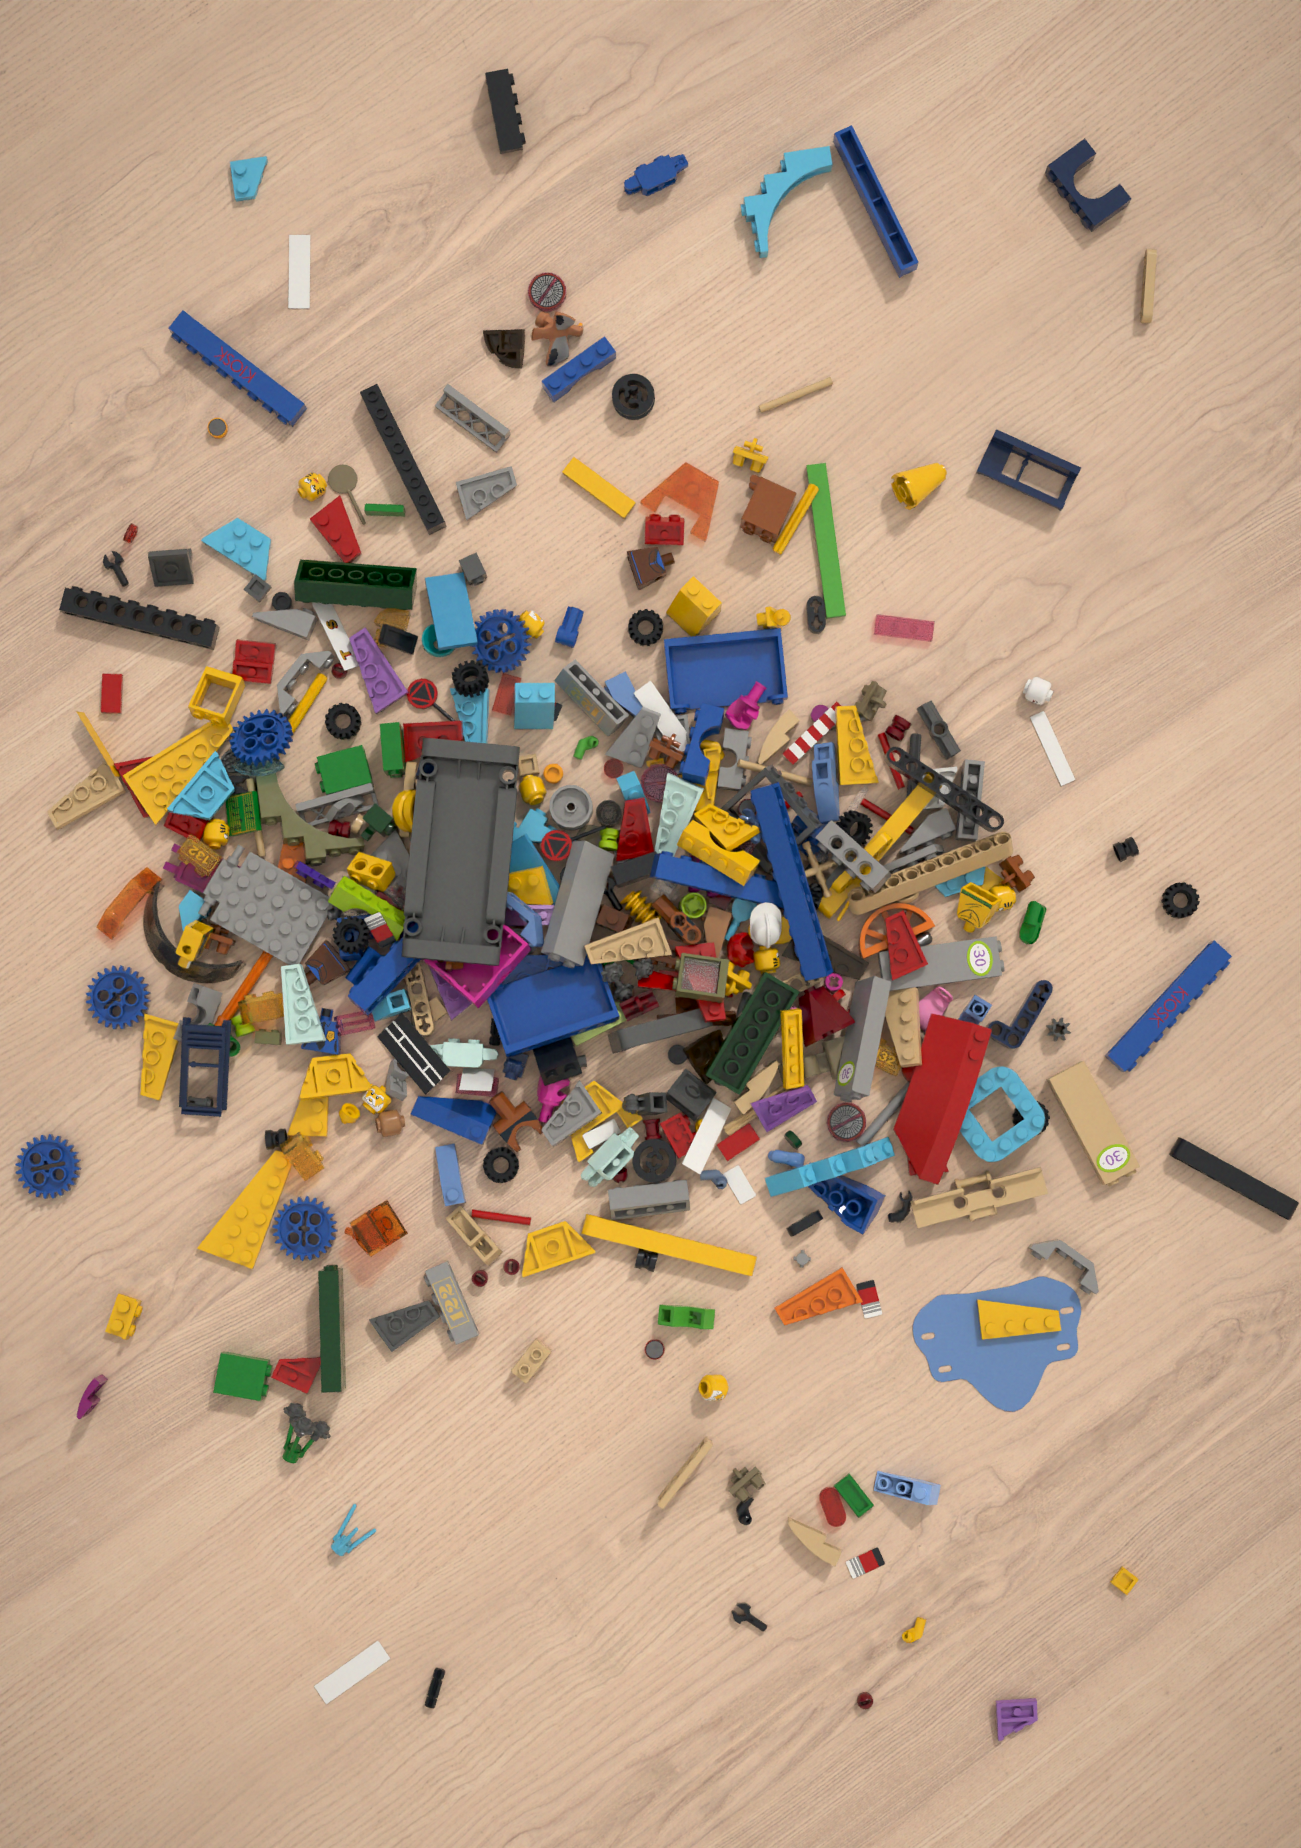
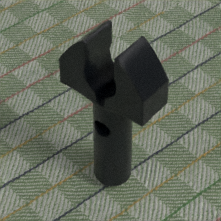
[103,551,129,587]
[603,877,623,911]
[732,1603,767,1632]

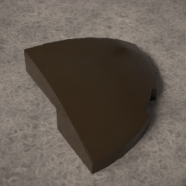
[483,329,525,369]
[683,1030,724,1084]

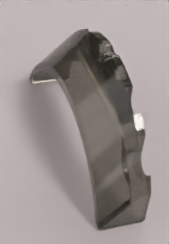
[143,882,246,984]

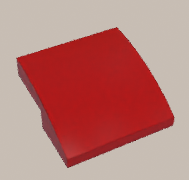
[232,639,276,684]

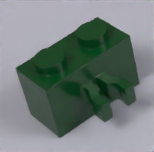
[361,803,396,842]

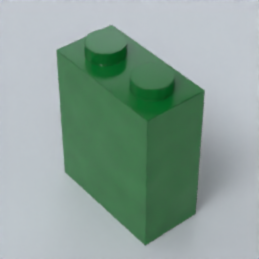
[380,722,406,778]
[315,745,374,795]
[213,1351,273,1401]

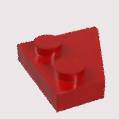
[271,1357,321,1394]

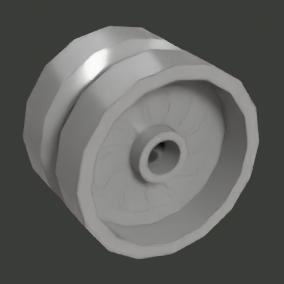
[549,785,593,831]

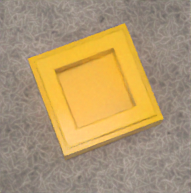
[1110,1566,1139,1595]

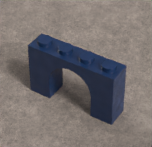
[1045,138,1131,232]

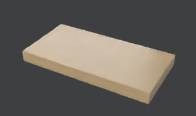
[657,1437,713,1509]

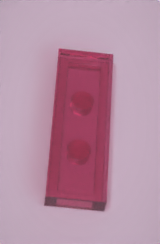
[874,614,935,642]

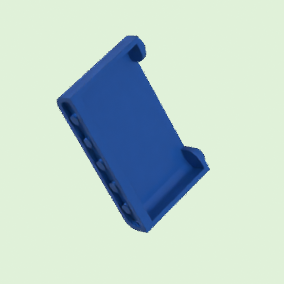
[664,628,788,714]
[487,954,620,1057]

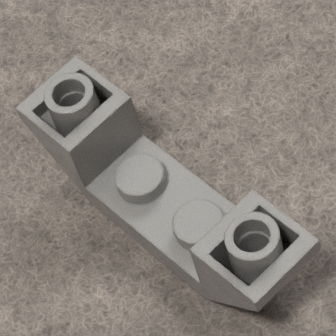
[277,651,334,717]
[1028,1239,1099,1295]

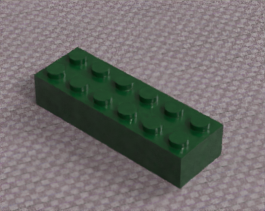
[294,559,417,610]
[704,972,799,1095]

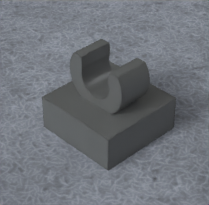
[243,574,272,602]

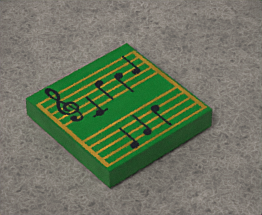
[225,791,262,836]

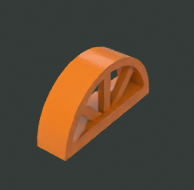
[858,903,935,959]

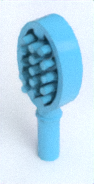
[724,899,757,941]

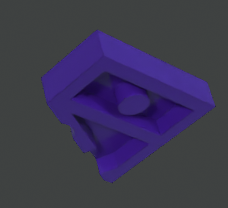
[293,860,336,889]

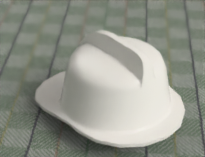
[750,902,781,948]

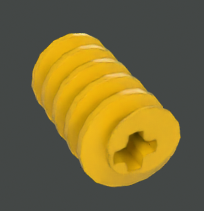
[620,890,661,924]

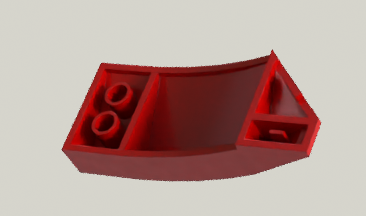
[893,1013,992,1185]

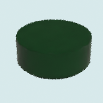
[784,1130,802,1150]

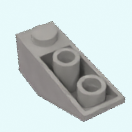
[899,808,956,855]

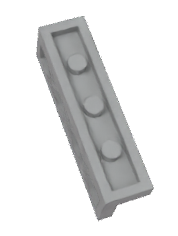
[435,384,511,453]
[295,783,379,826]

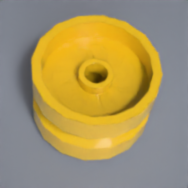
[392,789,416,832]

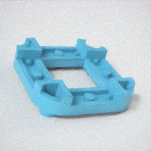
[960,1066,1045,1162]

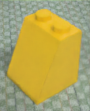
[666,576,722,637]

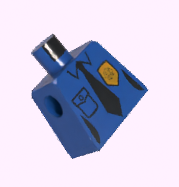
[301,1008,341,1055]

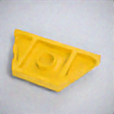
[299,1053,373,1100]
[522,1221,596,1277]

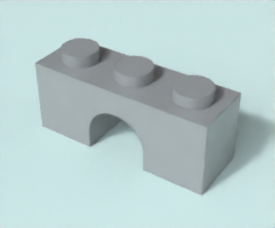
[717,728,752,791]
[173,983,223,1042]

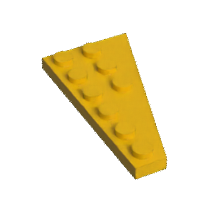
[123,713,234,826]
[197,1150,295,1269]

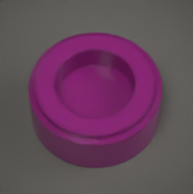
[811,705,829,723]

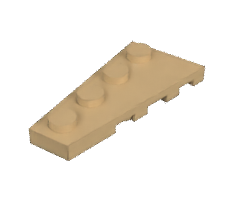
[47,759,126,830]

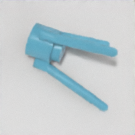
[331,1504,376,1556]

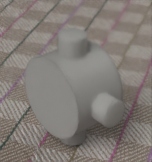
[793,1250,811,1268]

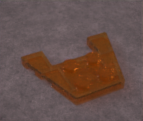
[640,462,719,542]

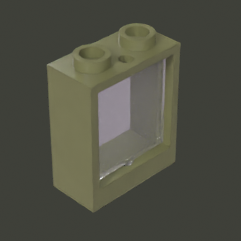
[672,953,729,1003]

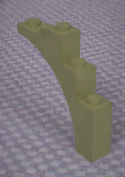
[255,771,365,866]

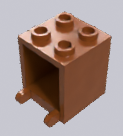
[740,475,797,544]

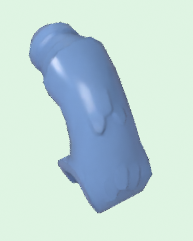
[739,808,762,844]
[768,1150,805,1167]

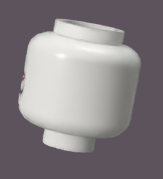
[1023,677,1054,705]

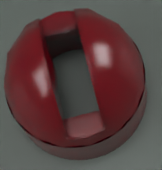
[331,663,348,679]
[612,1167,628,1183]
[503,1259,520,1275]
[472,1270,488,1287]
[857,1692,873,1710]

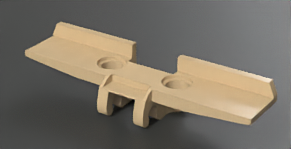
[910,1167,1048,1228]

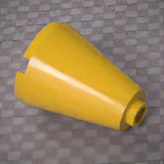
[891,463,947,510]

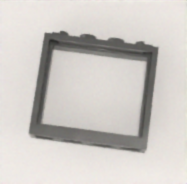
[721,765,822,873]

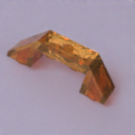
[96,867,163,940]

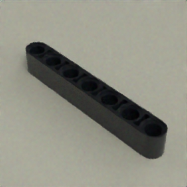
[885,747,1004,832]
[1169,1137,1299,1221]

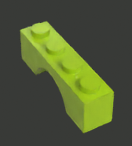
[328,876,405,941]

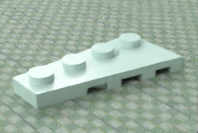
[654,773,704,857]
[281,964,326,1045]

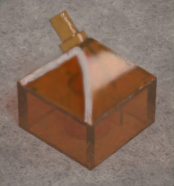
[345,1200,408,1257]

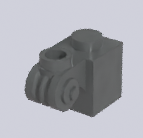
[622,1092,668,1115]

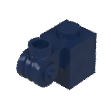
[502,1053,529,1081]

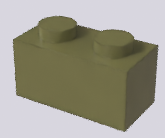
[255,1029,282,1045]

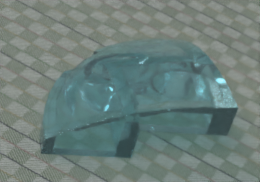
[231,758,285,776]

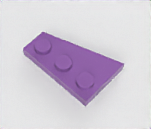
[429,967,472,1021]
[750,1085,817,1132]

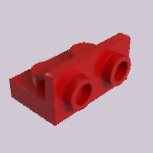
[645,514,684,545]
[164,812,213,844]
[660,1112,696,1159]

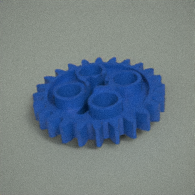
[470,609,532,673]
[229,709,294,767]
[86,965,151,1029]
[15,1134,81,1199]
[272,1196,338,1261]

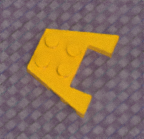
[646,746,722,812]
[562,1081,643,1162]

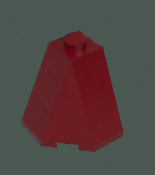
[798,986,855,1047]

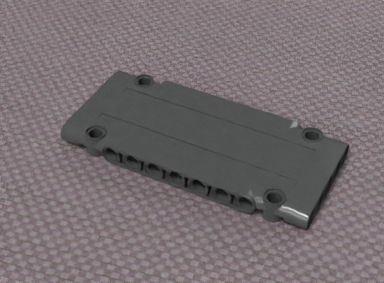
[401,738,520,966]

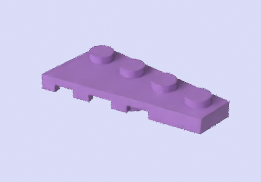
[349,627,409,714]

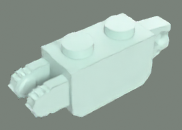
[430,1038,499,1068]
[581,1127,639,1187]

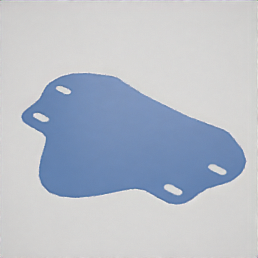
[913,1277,1081,1412]

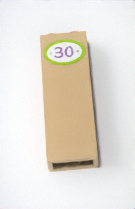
[1046,1061,1140,1186]

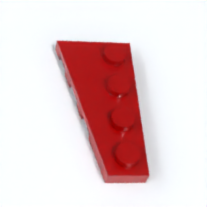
[674,942,726,1023]

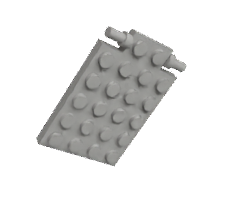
[198,845,334,965]

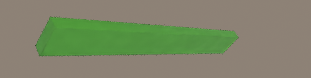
[806,463,846,619]

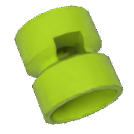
[678,893,707,919]

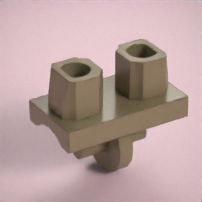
[854,681,887,722]
[728,1466,766,1503]

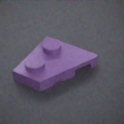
[996,1698,1038,1741]

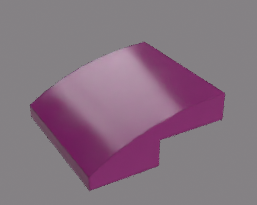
[77,1374,108,1419]

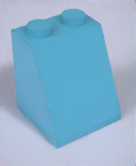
[514,683,555,729]

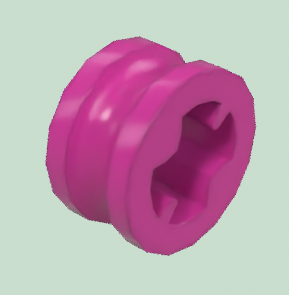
[825,973,843,991]

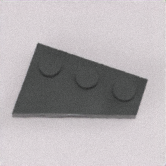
[369,1300,440,1352]

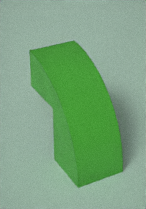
[658,1304,715,1329]

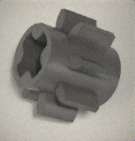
[1046,1018,1071,1041]

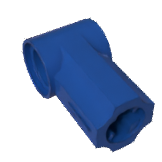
[555,606,584,648]

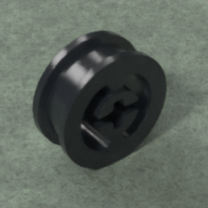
[612,374,655,420]
[632,1139,676,1183]

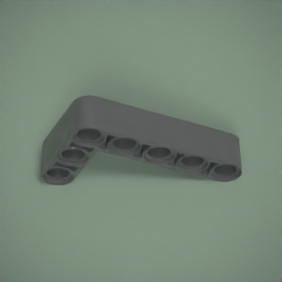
[608,1009,713,1054]

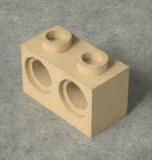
[511,1338,552,1383]

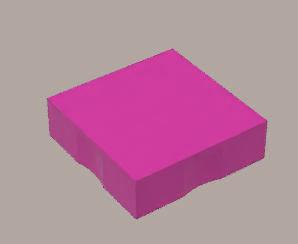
[421,925,531,1009]

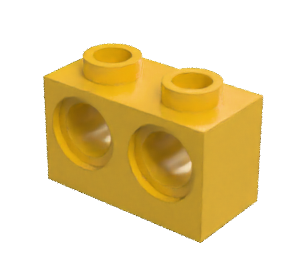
[347,852,396,892]

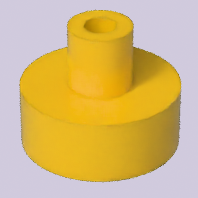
[339,1103,360,1124]

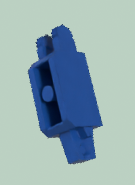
[624,154,688,196]

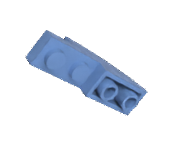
[812,742,840,823]

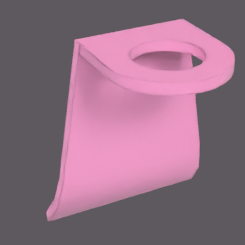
[919,986,953,1032]

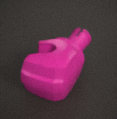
[725,681,767,730]
[537,1076,570,1123]

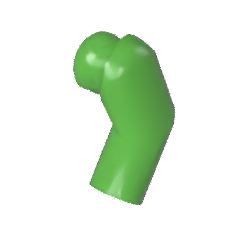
[573,736,599,760]

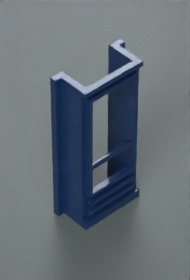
[976,429,1081,511]
[179,1017,231,1117]

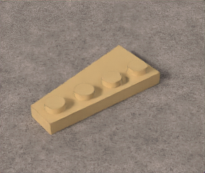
[584,918,672,964]
[885,987,922,1068]

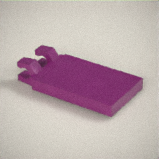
[163,843,241,893]

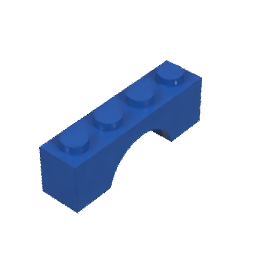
[542,336,616,402]
[679,703,724,786]

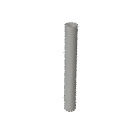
[856,1082,909,1146]

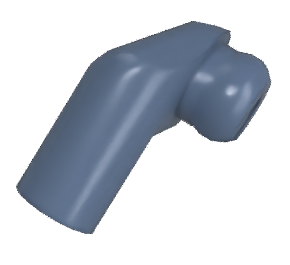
[700,1169,727,1189]

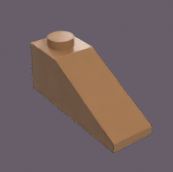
[701,906,732,958]

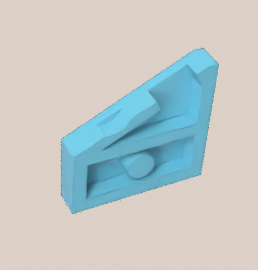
[230,156,268,202]

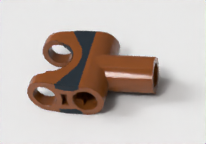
[651,893,702,944]
[489,1091,543,1152]

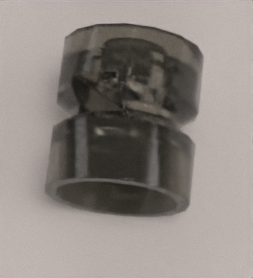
[596,800,622,828]

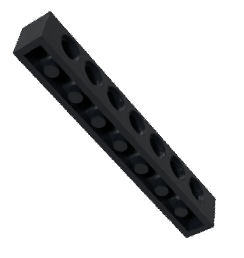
[360,384,447,535]
[59,586,220,650]

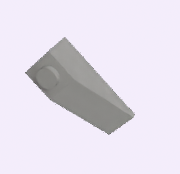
[252,608,318,641]

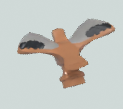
[531,311,583,366]

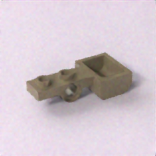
[778,1036,845,1083]

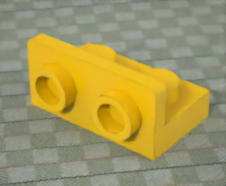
[105,1293,143,1340]

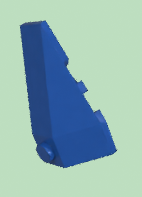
[411,1096,497,1145]
[808,1162,886,1235]

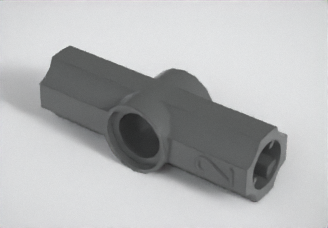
[917,700,961,760]

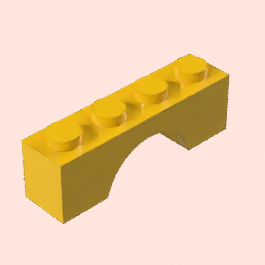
[677,820,760,886]

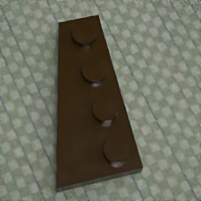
[782,935,869,980]

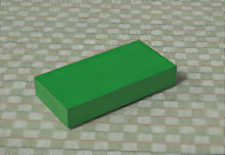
[364,503,405,517]
[834,1473,874,1518]

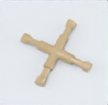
[802,841,837,898]

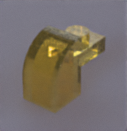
[374,608,411,648]

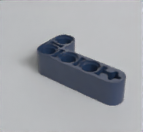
[986,980,1053,1049]

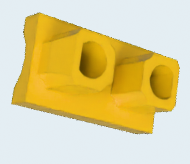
[732,438,768,473]
[756,606,791,631]
[718,961,752,996]

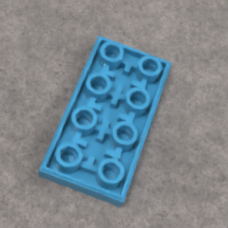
[425,572,478,651]
[510,834,560,905]

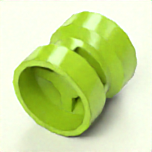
[598,828,619,851]
[230,1012,255,1038]

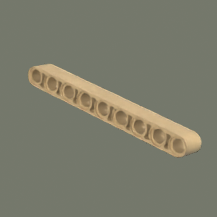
[848,832,1013,915]

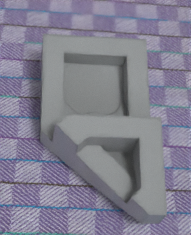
[325,796,365,822]
[386,1058,409,1101]

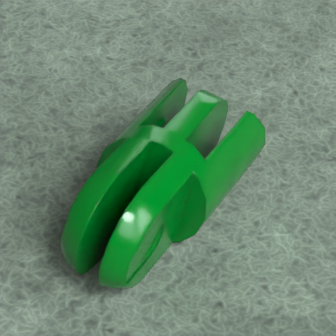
[1019,901,1047,944]

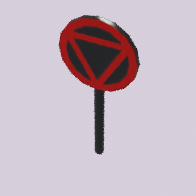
[407,678,455,721]
[541,825,606,861]

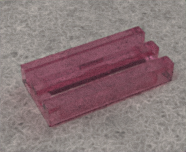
[334,1011,376,1037]

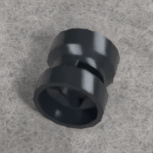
[1113,837,1139,862]
[265,1128,288,1150]
[634,1248,658,1272]

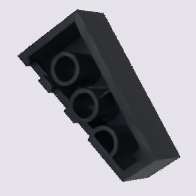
[485,69,526,154]

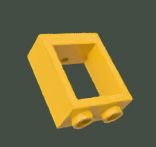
[188,666,245,726]

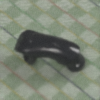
[888,1191,913,1223]

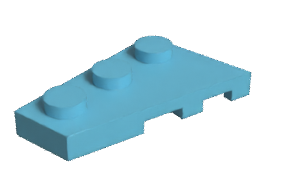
[450,688,489,743]

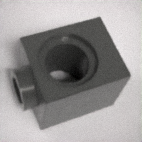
[459,552,487,586]

